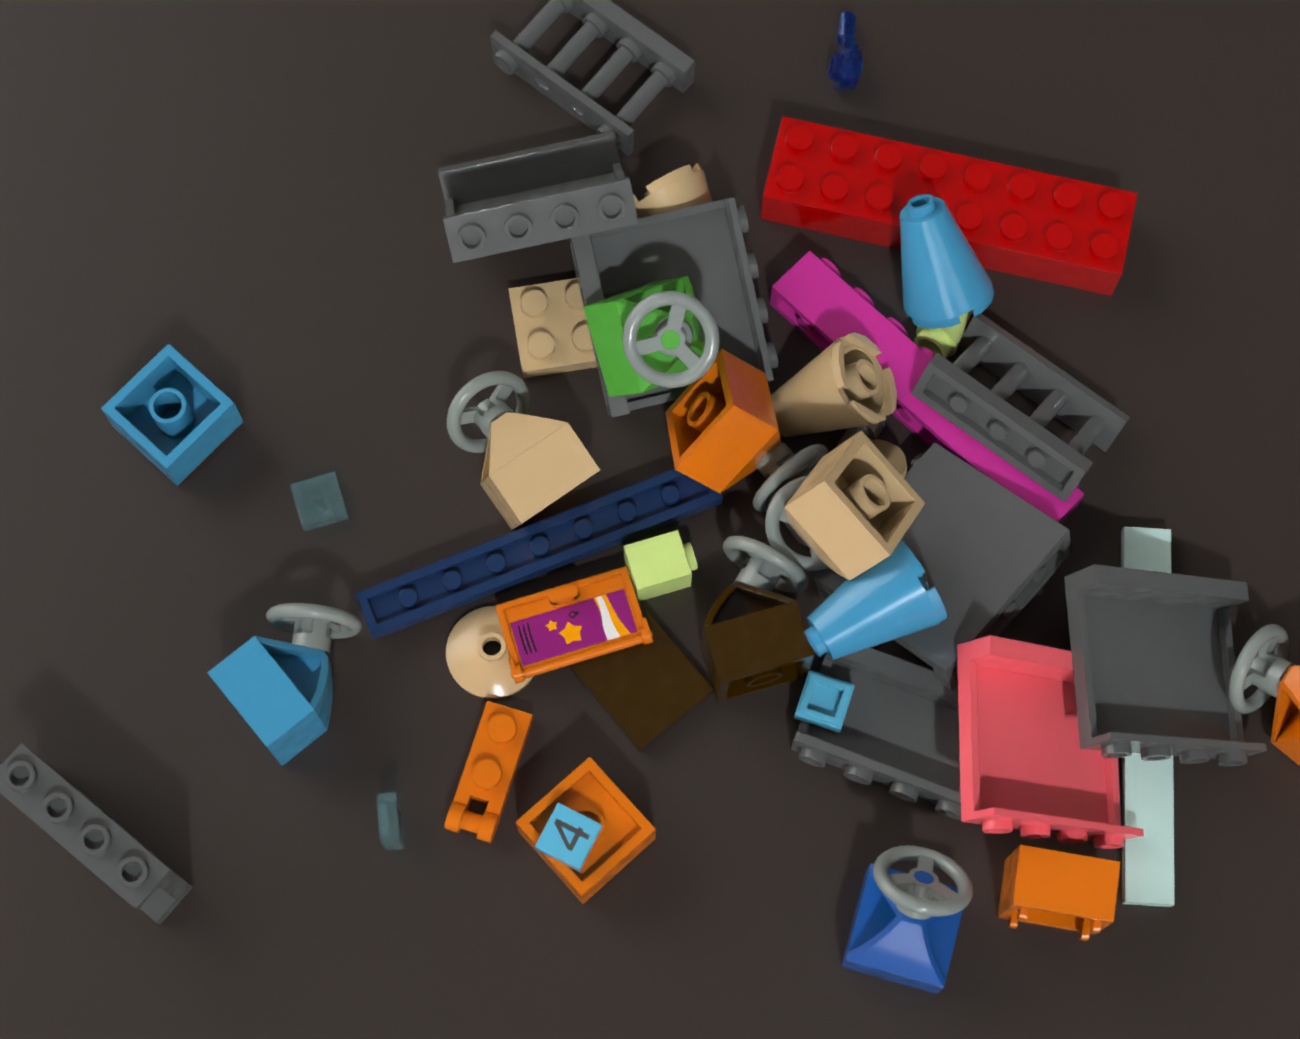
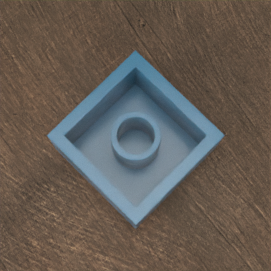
[101,344,244,486]

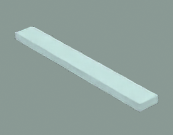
[1121,527,1175,907]

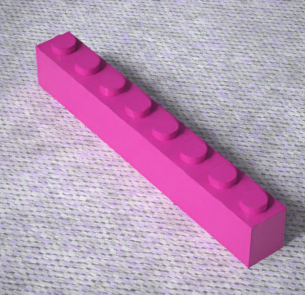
[770,250,1084,524]

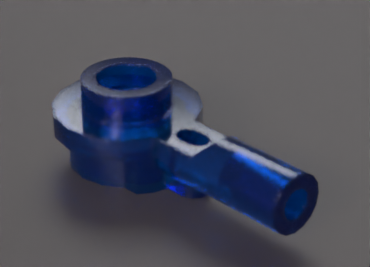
[827,12,863,91]

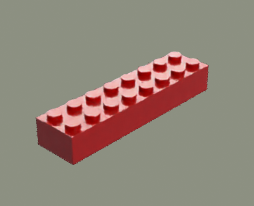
[760,116,1138,296]

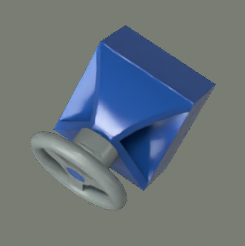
[841,845,973,994]

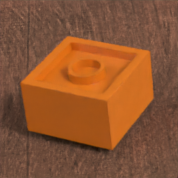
[516,757,656,904]
[998,845,1121,941]

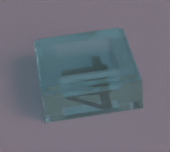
[290,471,349,532]
[377,792,404,850]

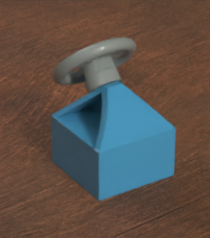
[207,603,362,766]

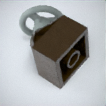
[701,536,815,704]

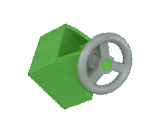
[583,276,720,397]

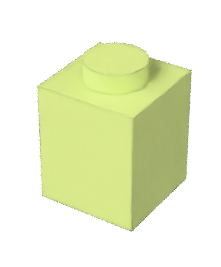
[623,530,698,602]

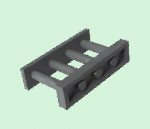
[490,0,695,156]
[911,313,1130,503]

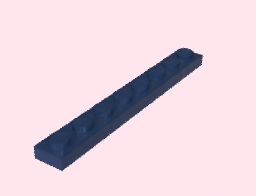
[355,469,723,641]

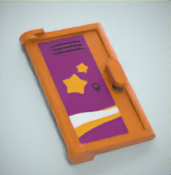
[495,566,653,684]

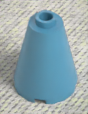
[900,194,994,329]
[804,539,948,660]

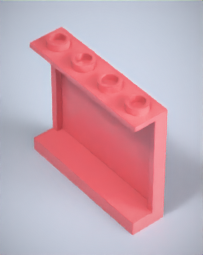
[957,635,1144,849]

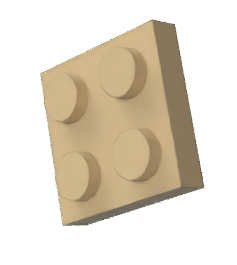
[509,278,597,379]

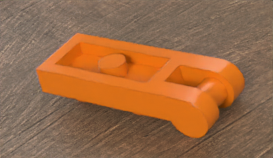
[444,701,534,843]

